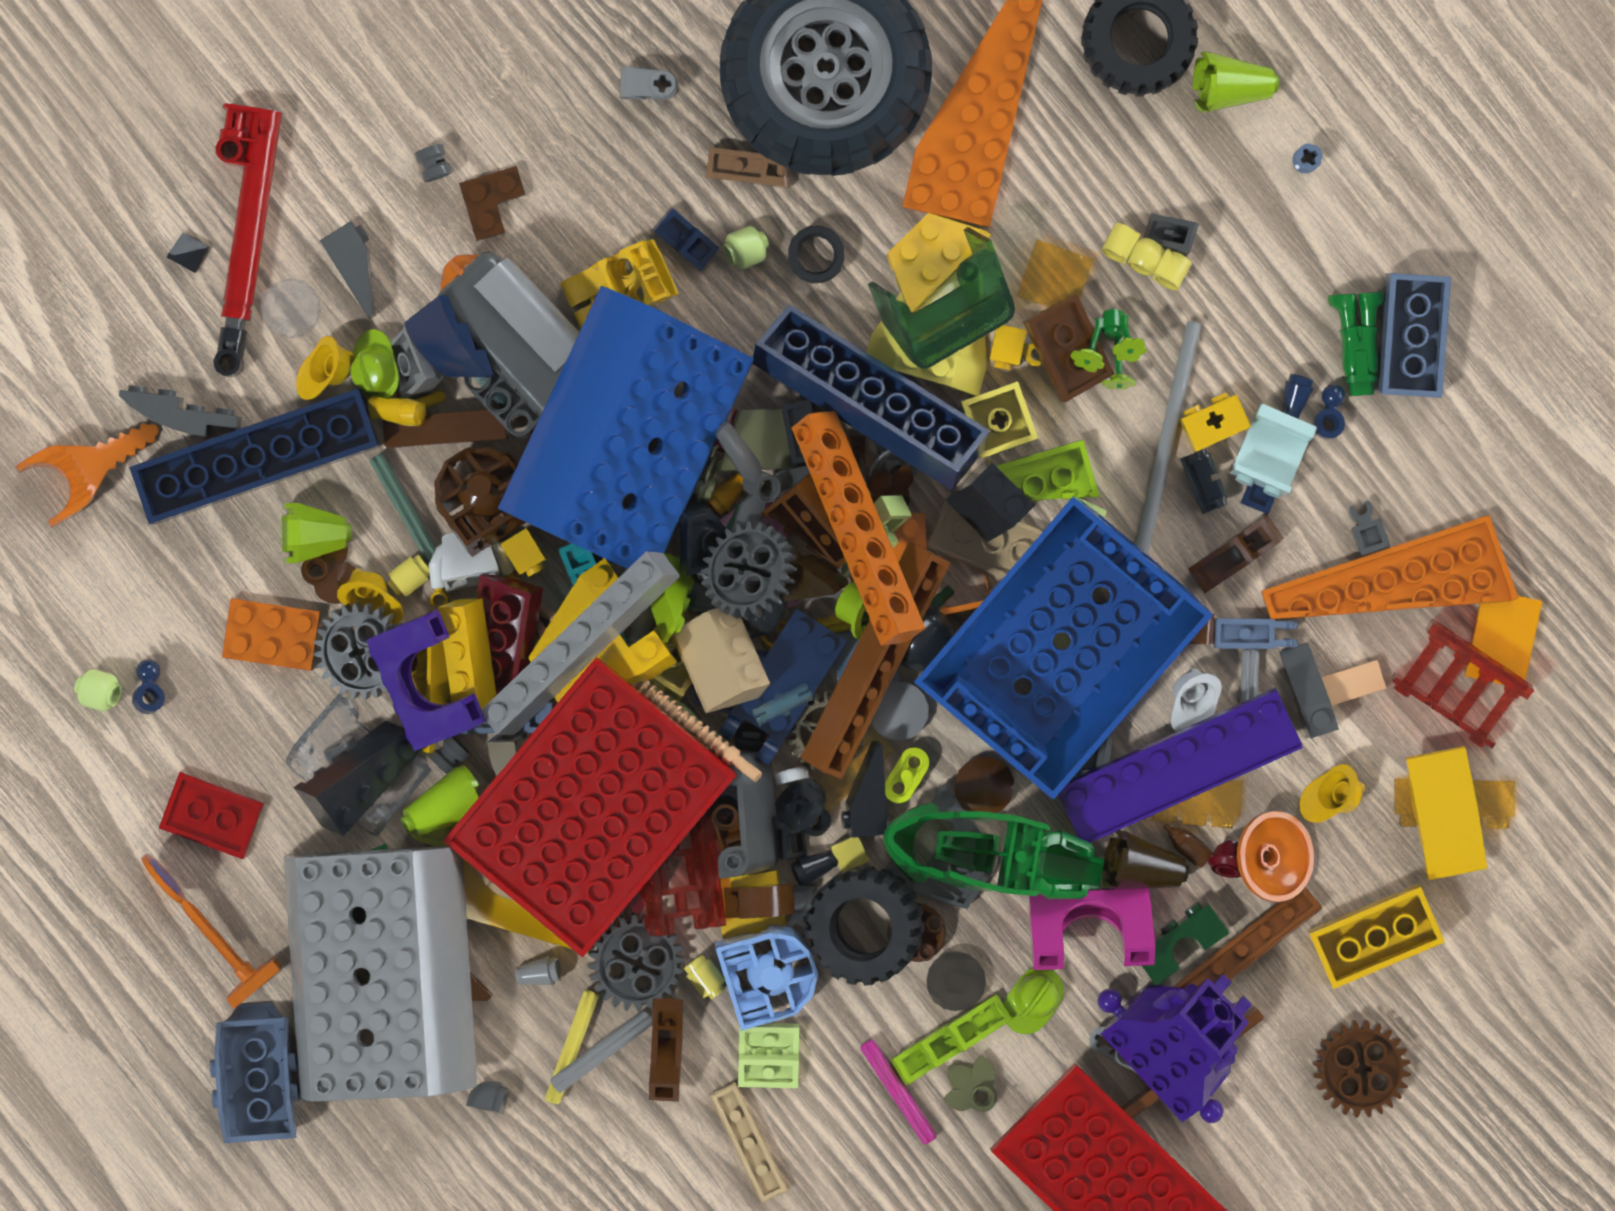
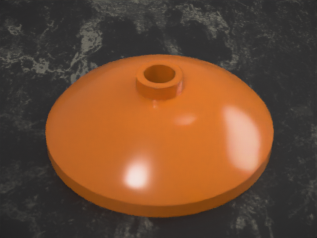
[1237,811,1314,902]

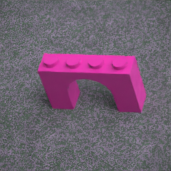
[1029,888,1155,970]

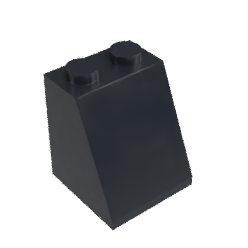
[945,457,1035,542]

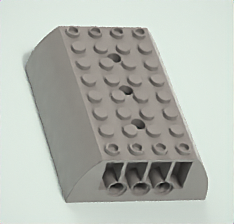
[284,846,477,1101]

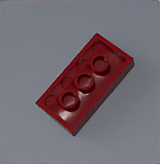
[476,574,543,695]

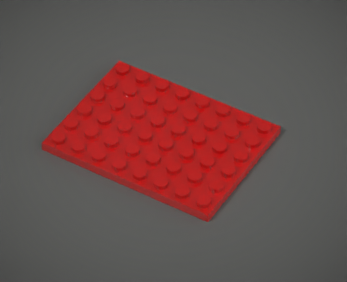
[443,656,737,958]

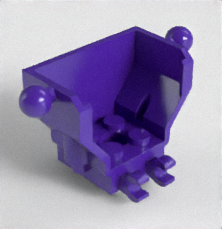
[1097,974,1252,1123]

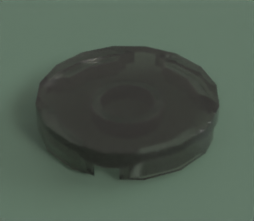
[926,951,986,1012]

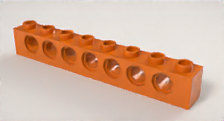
[792,411,926,646]

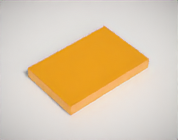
[1464,596,1543,689]

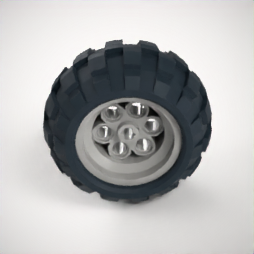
[720,0,932,176]

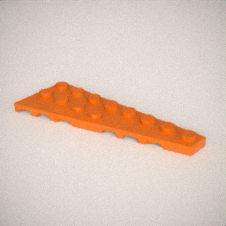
[1261,515,1519,620]

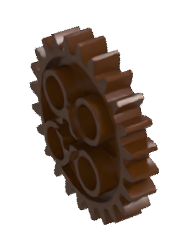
[1312,1019,1411,1118]

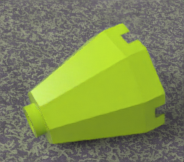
[281,503,352,564]

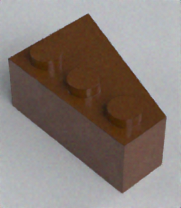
[760,473,846,570]

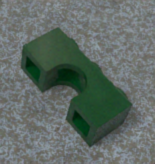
[1141,901,1229,985]

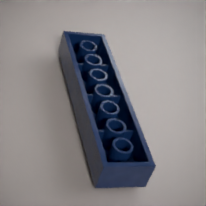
[753,304,990,491]
[129,389,381,525]

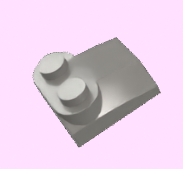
[391,325,443,400]

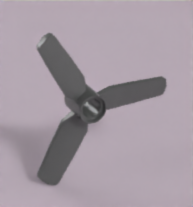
[716,422,810,558]

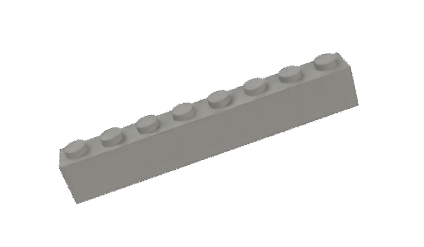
[482,551,680,735]

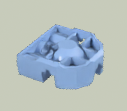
[715,924,818,1031]

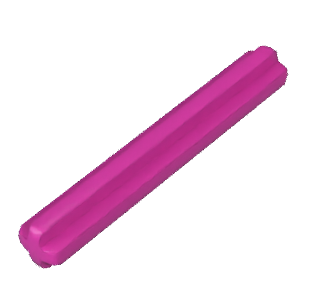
[860,1039,936,1144]

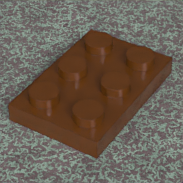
[1023,294,1115,402]

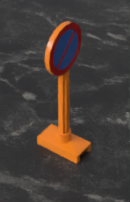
[141,854,282,1009]

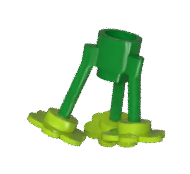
[1071,309,1147,389]

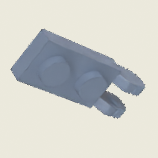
[1214,618,1298,649]

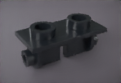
[1180,449,1228,514]

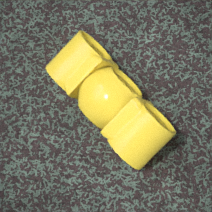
[1101,223,1192,291]

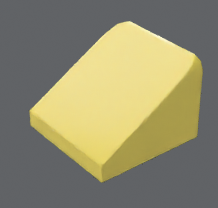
[830,837,870,873]

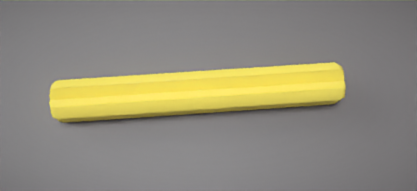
[545,989,599,1104]

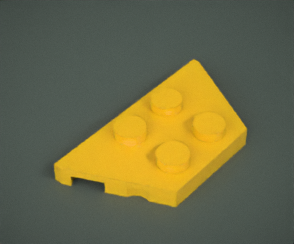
[886,213,991,316]

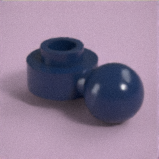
[1313,384,1346,440]
[132,659,165,714]

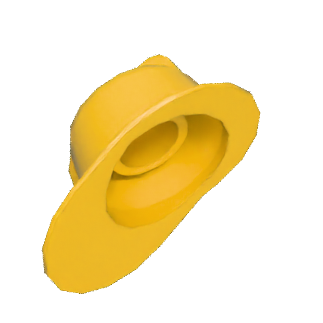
[296,335,355,400]
[337,568,404,625]
[1299,764,1366,823]

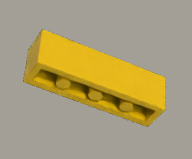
[438,598,496,725]

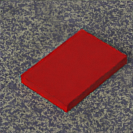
[159,772,265,859]

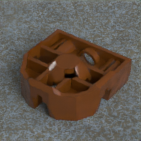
[434,447,527,557]

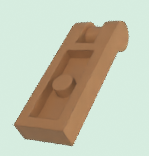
[706,147,790,188]

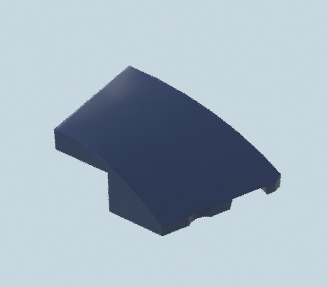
[404,295,494,378]

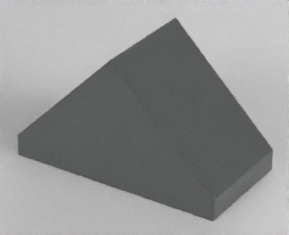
[1144,213,1199,256]

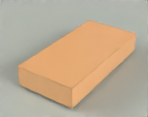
[1321,660,1386,705]

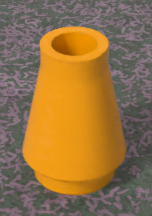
[705,473,744,517]

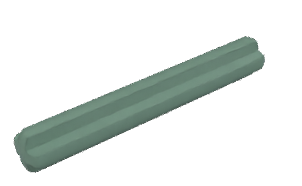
[370,454,436,562]

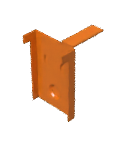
[940,572,990,616]

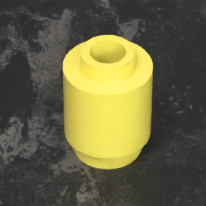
[387,554,430,597]
[683,954,726,1000]

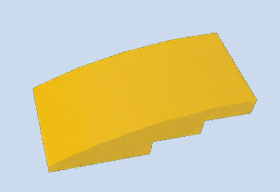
[1405,746,1488,880]

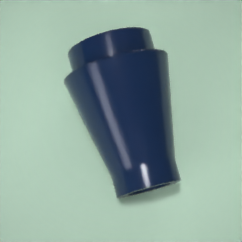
[1282,373,1314,419]

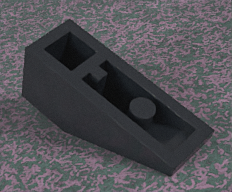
[841,740,887,838]

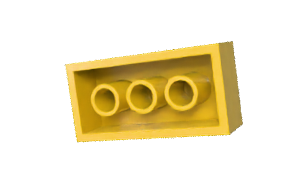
[1308,883,1445,989]

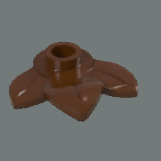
[869,465,914,506]
[301,547,356,604]

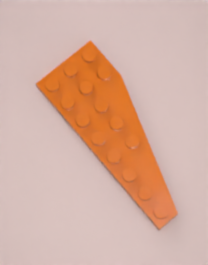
[902,0,1042,228]

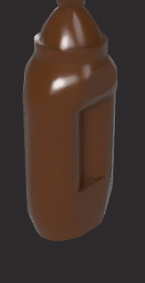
[1163,823,1212,868]

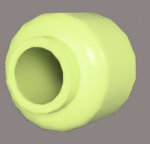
[722,226,769,270]
[74,669,122,712]

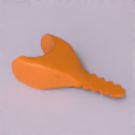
[16,423,159,528]

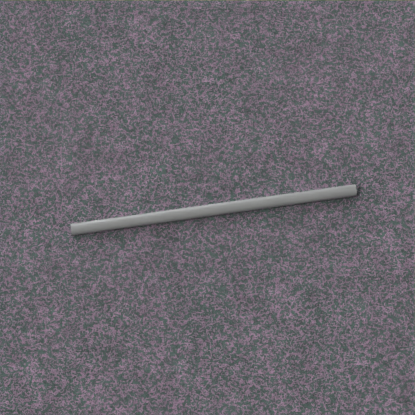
[1135,321,1202,555]

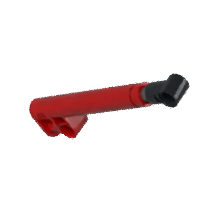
[213,103,282,377]

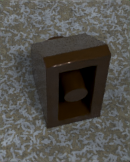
[783,552,849,602]

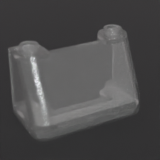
[286,694,432,836]

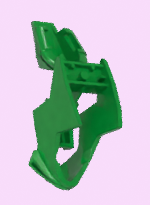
[883,803,1104,899]

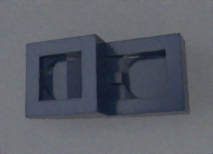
[652,207,719,271]

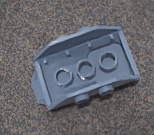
[210,1003,299,1143]

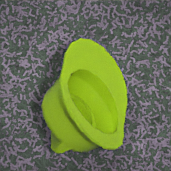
[351,329,400,399]
[1003,968,1064,1034]

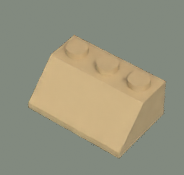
[672,608,770,713]

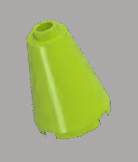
[1192,52,1279,112]
[401,765,479,837]

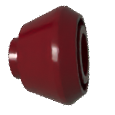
[1208,840,1241,878]

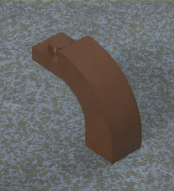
[649,998,684,1102]

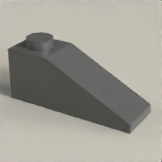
[320,221,376,319]
[1279,643,1339,739]

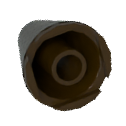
[1103,830,1189,890]

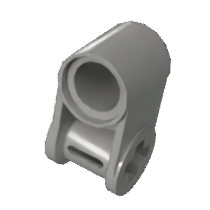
[619,67,678,100]

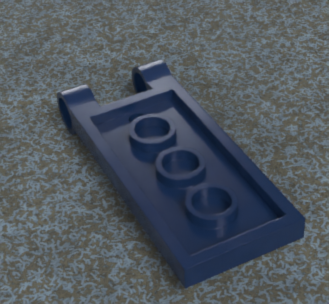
[717,609,847,766]

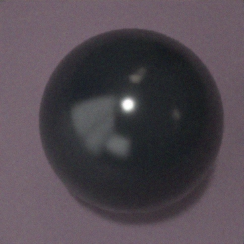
[900,605,954,671]

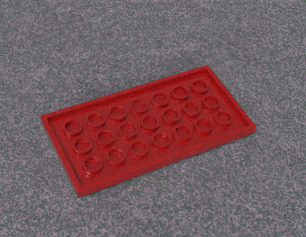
[990,1063,1228,1211]

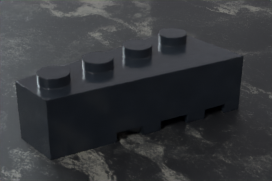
[293,721,422,836]

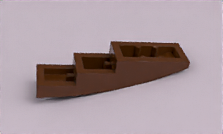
[383,409,509,448]

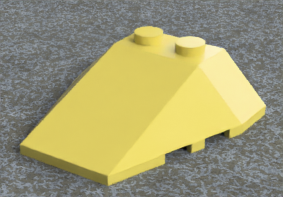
[866,267,987,396]

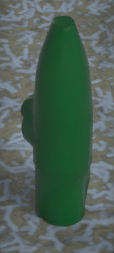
[930,585,955,608]

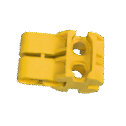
[560,239,679,330]

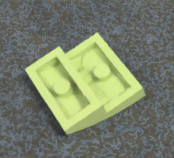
[738,1023,799,1088]

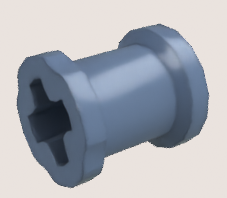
[1292,144,1323,173]

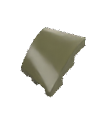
[717,409,806,471]

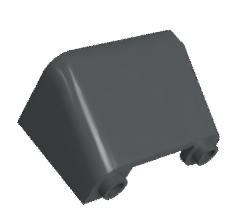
[718,751,779,878]

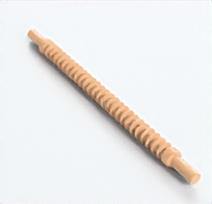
[539,601,762,782]

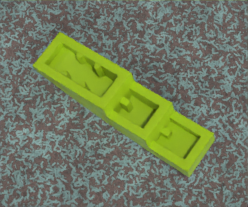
[890,994,1012,1085]

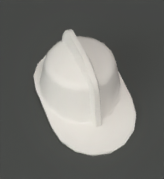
[1171,668,1222,732]

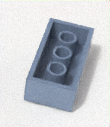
[1377,273,1451,398]

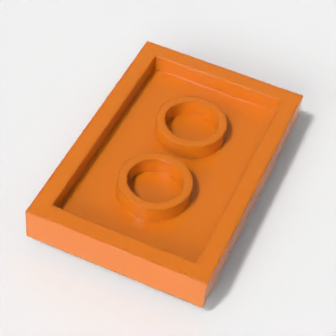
[222,598,321,671]

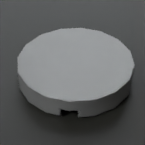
[871,681,929,741]

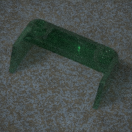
[868,227,1015,369]

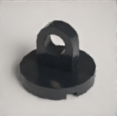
[772,778,831,837]

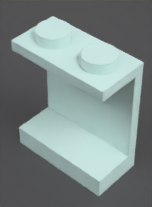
[1230,404,1317,498]

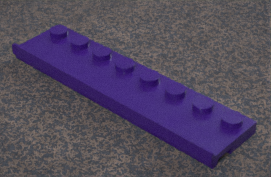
[1058,688,1303,843]

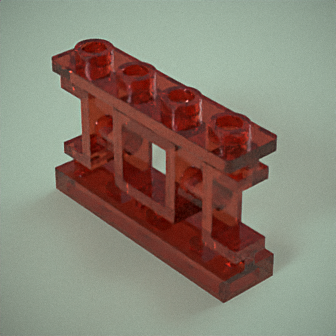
[640,807,726,937]

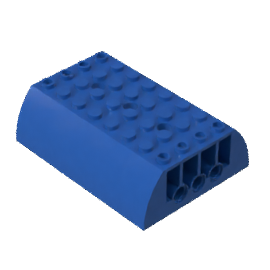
[498,286,755,569]
[914,496,1213,800]

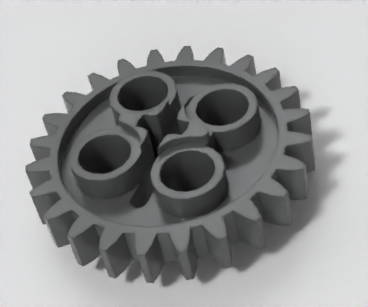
[701,521,797,620]
[313,602,402,700]
[587,913,685,1012]

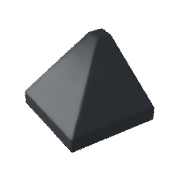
[167,233,210,273]

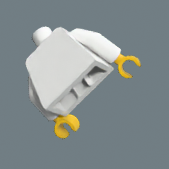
[429,533,521,607]

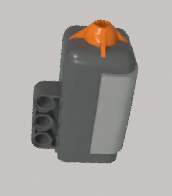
[437,251,579,439]

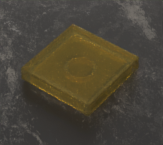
[1017,239,1093,307]

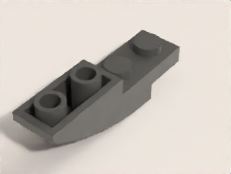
[119,385,242,438]

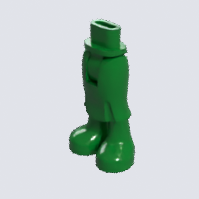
[1328,292,1385,396]

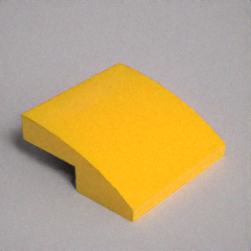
[714,870,786,939]

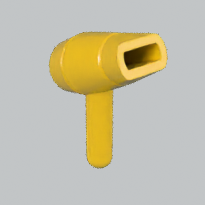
[368,391,446,426]

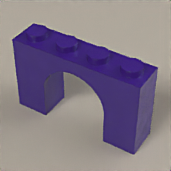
[366,609,486,751]

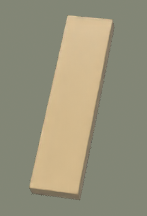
[709,1082,788,1204]

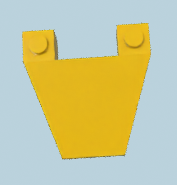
[528,558,677,702]

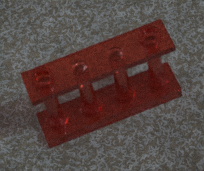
[1391,618,1534,749]

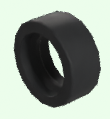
[788,226,844,284]

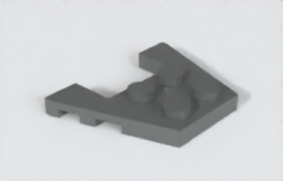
[885,785,1001,909]

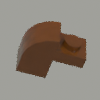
[724,884,795,919]

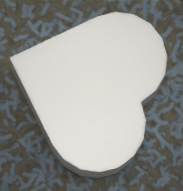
[774,766,810,785]

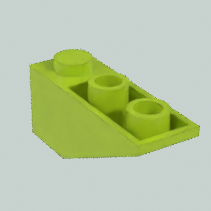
[650,553,695,643]

